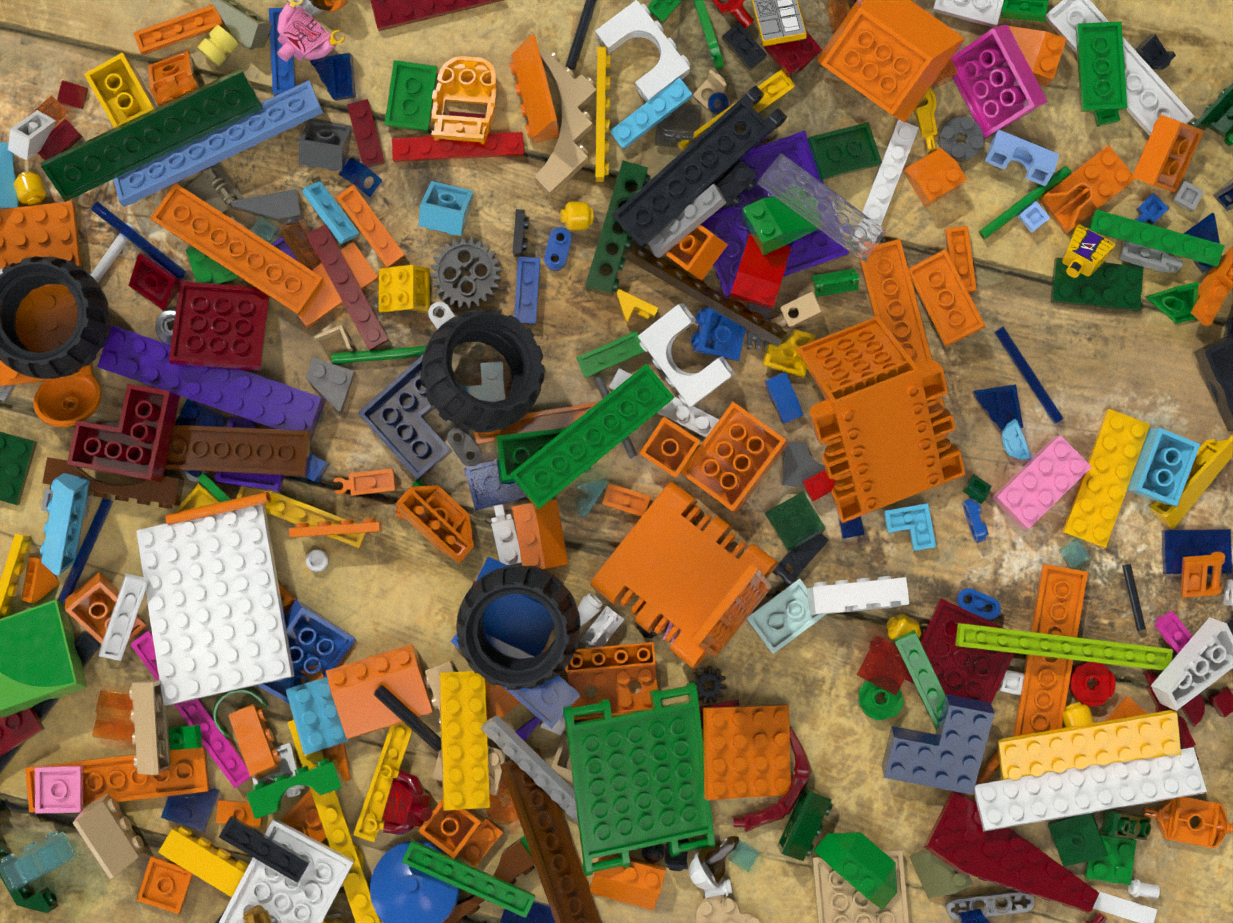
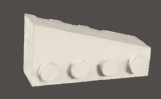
[807,576,909,615]
[1151,617,1233,711]

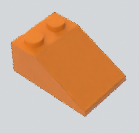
[998,25,1067,87]
[665,225,728,281]
[65,571,147,644]

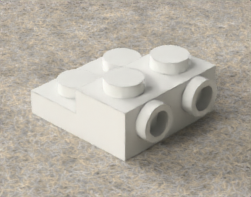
[252,743,305,797]

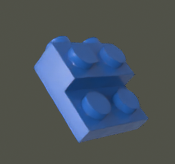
[691,307,746,361]

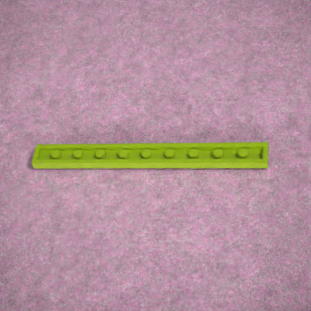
[956,623,1173,671]

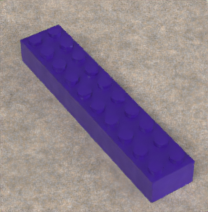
[97,325,326,440]

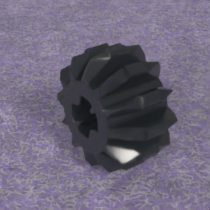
[689,665,727,704]

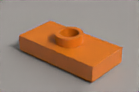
[216,799,263,827]

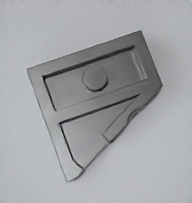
[306,357,355,412]

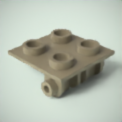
[183,163,244,213]

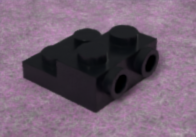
[714,161,757,211]

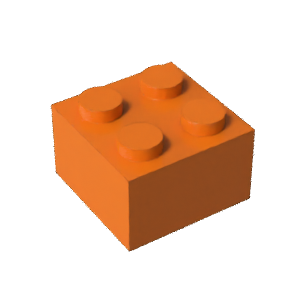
[639,416,701,478]
[418,798,483,858]

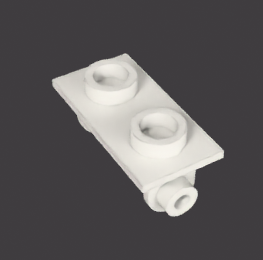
[580,606,624,648]

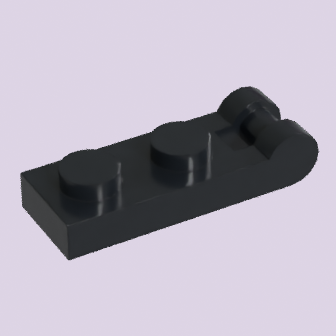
[772,525,829,586]

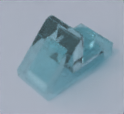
[574,479,609,519]

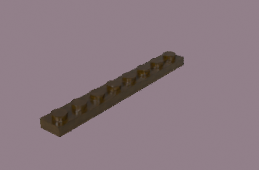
[626,245,787,347]

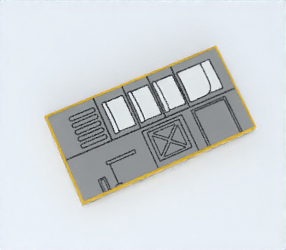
[751,0,806,46]

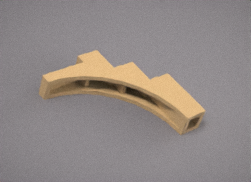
[535,49,597,197]

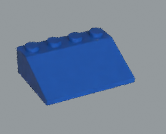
[476,556,555,656]
[257,599,356,703]

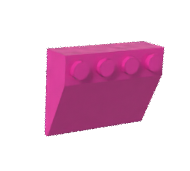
[947,25,1048,139]

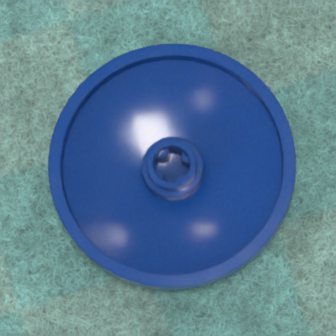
[370,840,460,923]

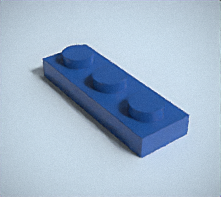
[514,257,540,325]

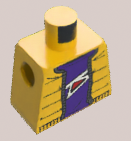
[1062,224,1116,278]

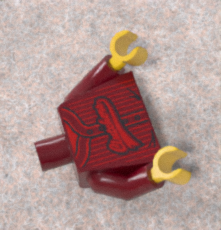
[365,763,432,835]

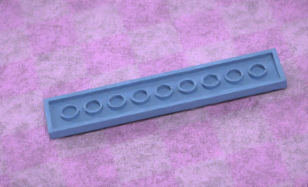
[113,80,323,207]

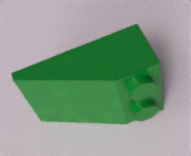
[742,191,823,255]

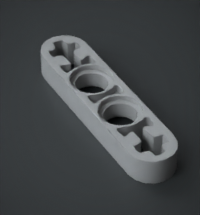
[945,890,1034,920]

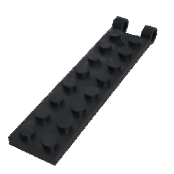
[612,86,787,249]

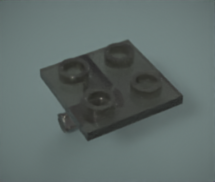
[655,104,702,148]

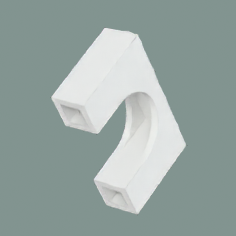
[595,0,690,102]
[638,303,736,407]

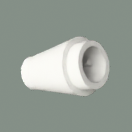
[578,593,603,627]

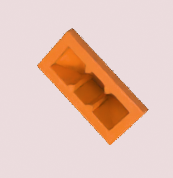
[21,557,60,604]

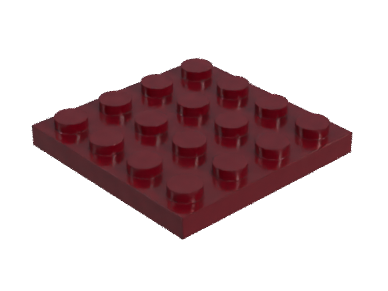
[169,281,270,371]
[902,598,1015,704]

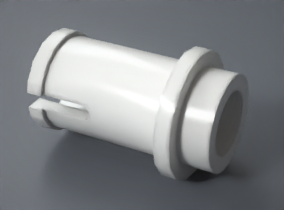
[704,878,733,899]
[1128,879,1160,899]

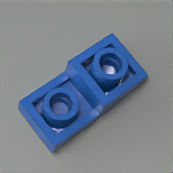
[764,372,803,424]

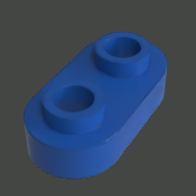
[544,227,572,271]
[962,499,989,543]
[956,588,1001,620]

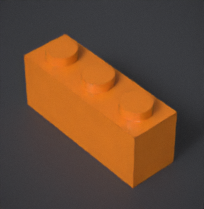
[228,704,282,780]

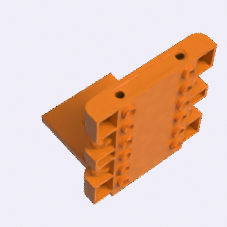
[796,316,966,523]
[590,481,779,670]

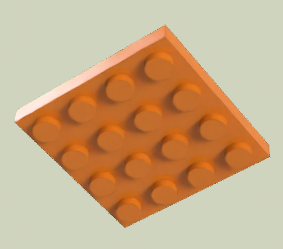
[703,704,791,800]

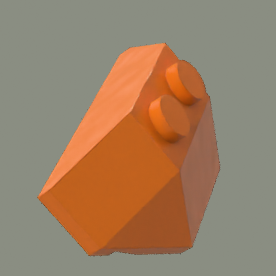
[395,485,474,563]

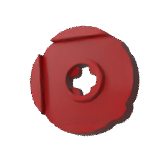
[1069,661,1116,706]

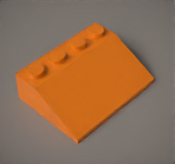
[509,34,559,144]
[680,402,789,514]
[326,644,433,739]

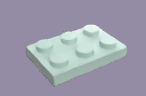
[747,578,826,654]

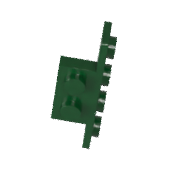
[1190,83,1233,138]

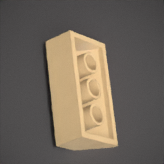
[129,680,171,775]

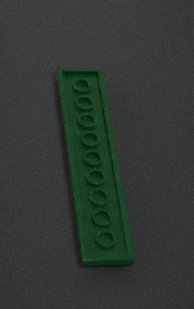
[41,68,263,202]

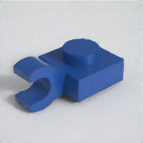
[1134,193,1169,225]

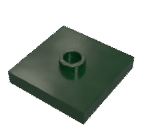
[1048,813,1108,867]

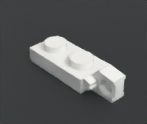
[491,504,522,566]

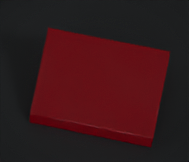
[128,253,180,310]

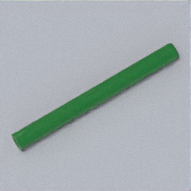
[978,166,1072,240]
[331,346,426,364]

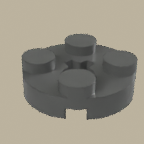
[938,116,984,162]

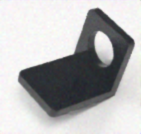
[665,838,689,871]

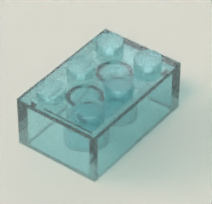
[0,830,76,893]

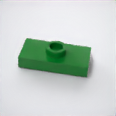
[168,724,203,750]

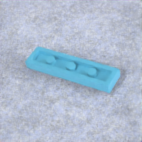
[610,77,693,150]

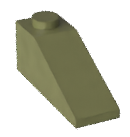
[210,0,272,50]

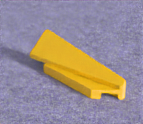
[1149,435,1233,530]

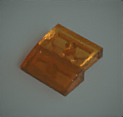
[92,690,135,743]

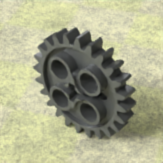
[430,237,502,309]

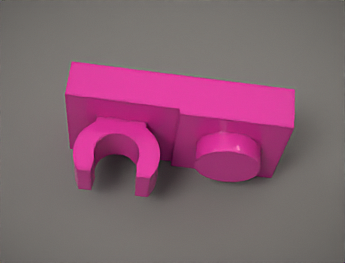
[1154,610,1193,655]

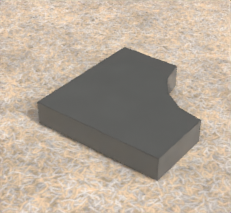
[782,442,825,487]

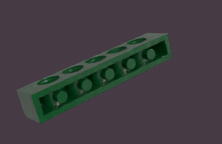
[585,160,651,297]

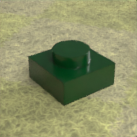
[963,474,992,504]

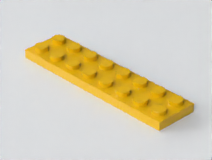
[997,710,1181,780]

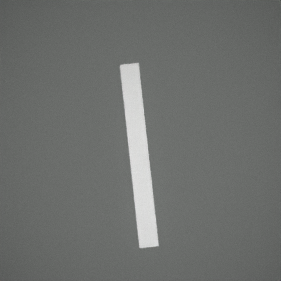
[1093,891,1157,923]

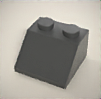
[298,119,352,171]

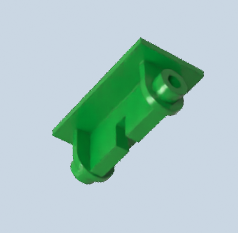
[812,269,859,297]

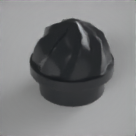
[642,844,664,863]

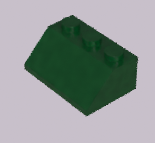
[777,785,833,861]

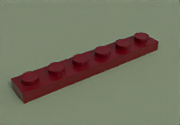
[306,224,389,351]

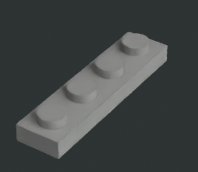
[648,184,727,258]

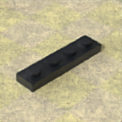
[219,816,311,883]

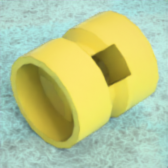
[197,24,239,67]

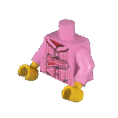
[277,0,346,62]

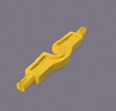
[915,88,938,151]

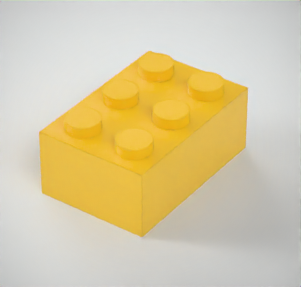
[84,52,156,128]

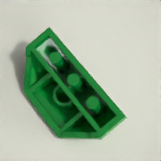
[813,832,897,910]

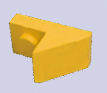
[617,289,658,325]

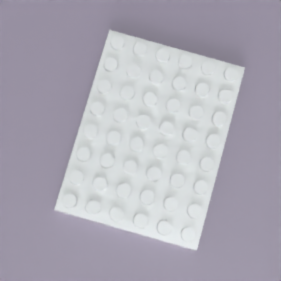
[136,504,294,706]

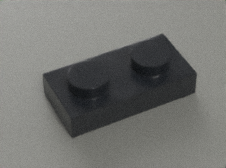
[722,22,767,71]
[512,209,529,257]

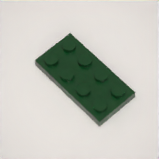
[1050,258,1144,311]

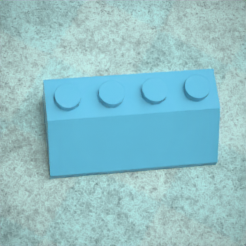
[40,473,90,575]

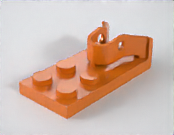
[1039,145,1135,234]

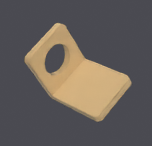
[693,70,727,109]
[314,325,354,352]

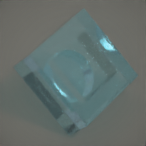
[250,216,280,243]
[1058,539,1091,569]
[729,840,760,872]

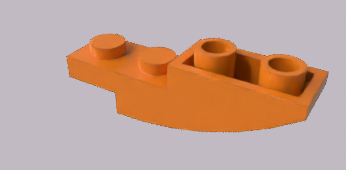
[1191,246,1233,326]

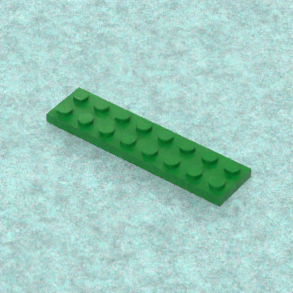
[509,363,675,510]

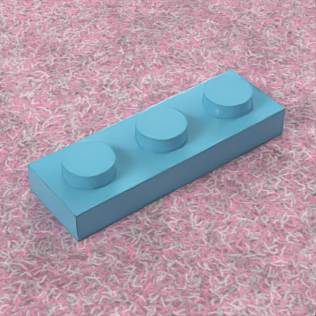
[302,181,359,244]

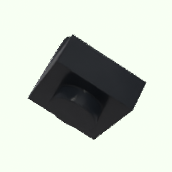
[1135,34,1176,70]

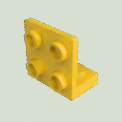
[379,265,430,313]

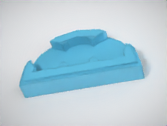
[1001,419,1032,460]

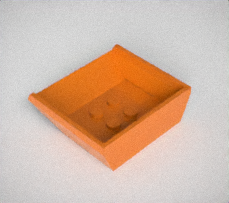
[817,0,965,123]

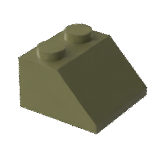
[909,849,974,899]

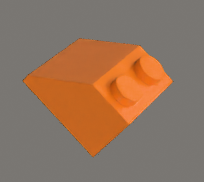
[902,148,968,207]

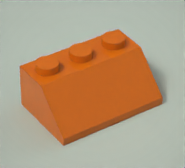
[1132,114,1204,193]
[512,499,568,569]
[589,853,666,910]

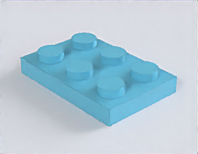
[286,677,348,755]

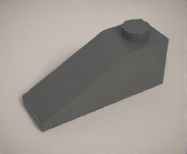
[231,189,304,225]

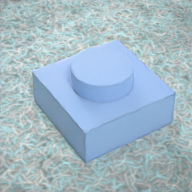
[1017,201,1050,233]

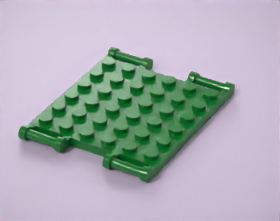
[563,682,715,876]

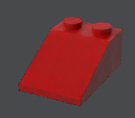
[729,234,791,310]

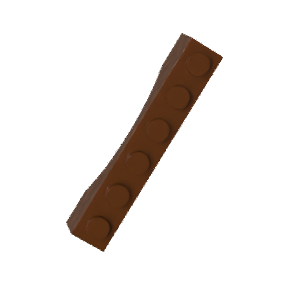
[42,457,184,509]
[443,838,535,923]

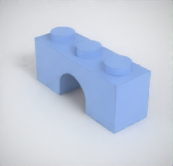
[984,129,1059,186]

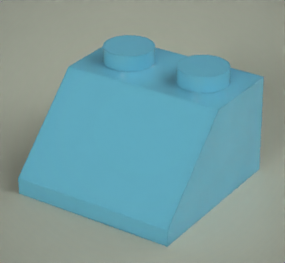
[418,181,474,236]

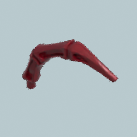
[733,727,811,832]

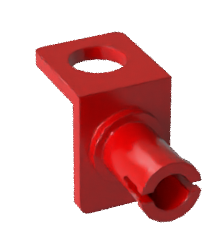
[711,0,754,28]

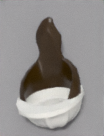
[689,836,739,890]

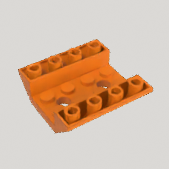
[566,642,658,723]

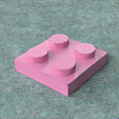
[35,766,83,813]

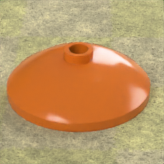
[33,376,102,427]

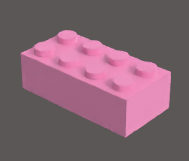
[992,435,1092,529]

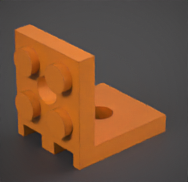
[147,51,200,107]

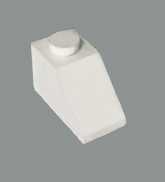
[8,110,56,160]

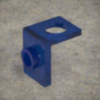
[338,157,382,197]

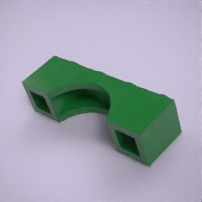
[246,758,345,819]

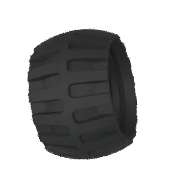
[0,256,111,379]
[421,309,545,433]
[456,565,581,690]

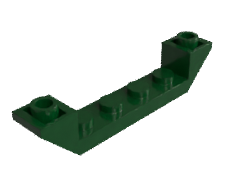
[0,798,58,913]

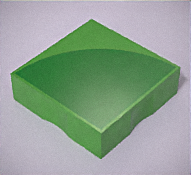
[0,599,87,718]

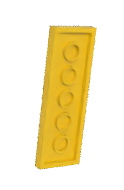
[1062,409,1151,548]
[439,671,490,811]

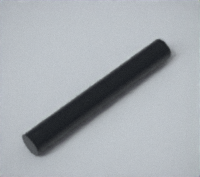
[1122,564,1146,631]

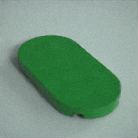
[693,0,724,70]

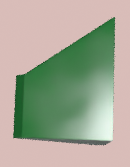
[1145,282,1199,324]

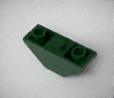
[1101,809,1151,840]

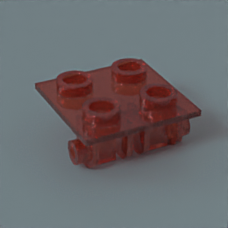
[856,636,909,695]

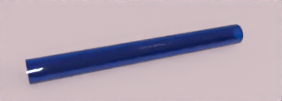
[91,201,186,280]
[994,326,1064,424]
[57,498,113,603]

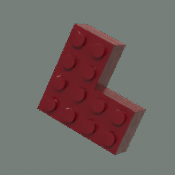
[67,384,180,483]

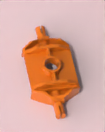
[1142,797,1233,848]

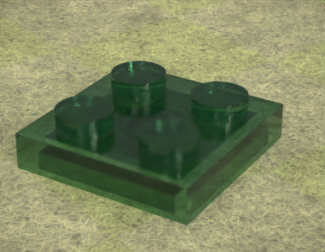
[765,491,826,552]

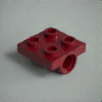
[761,29,822,77]

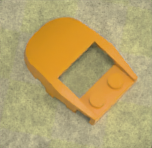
[431,56,496,144]

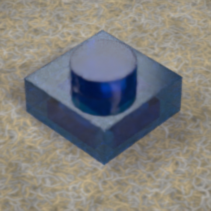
[837,516,865,539]

